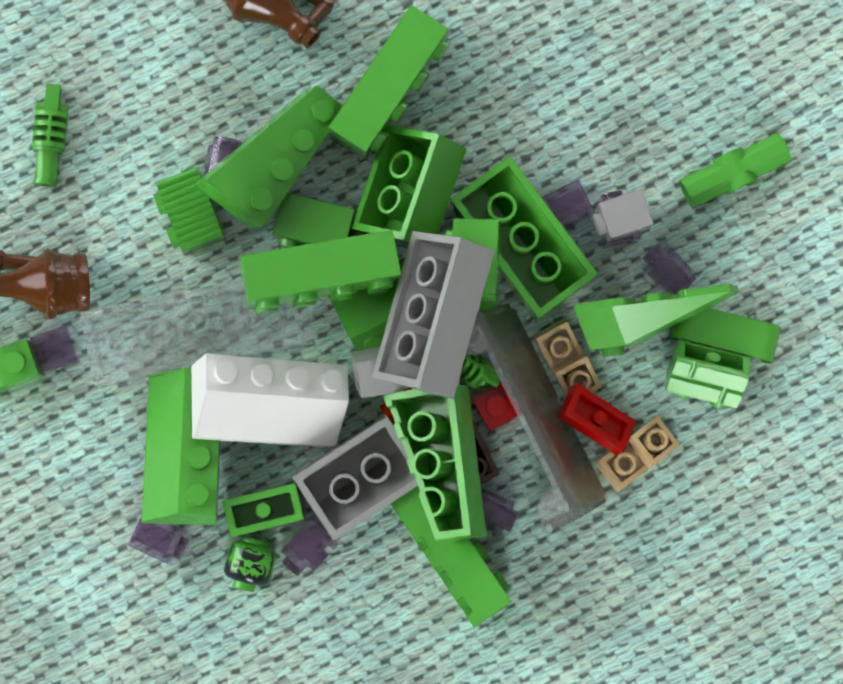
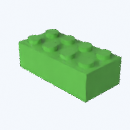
[239,230,401,315]

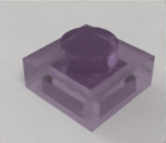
[30,325,79,373]

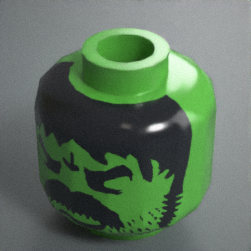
[224,535,277,592]

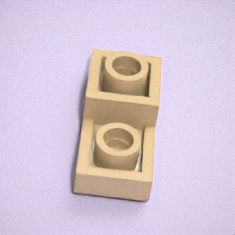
[532,318,602,397]
[595,415,680,492]

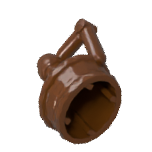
[223,0,336,48]
[0,248,90,319]

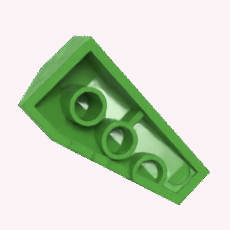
[574,284,738,357]

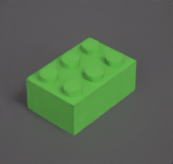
[351,125,467,248]

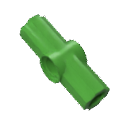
[679,133,792,209]

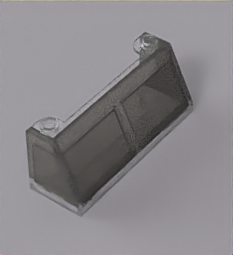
[466,302,609,534]

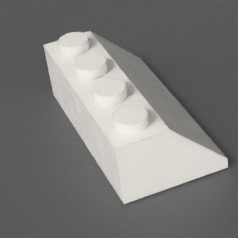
[191,353,349,448]

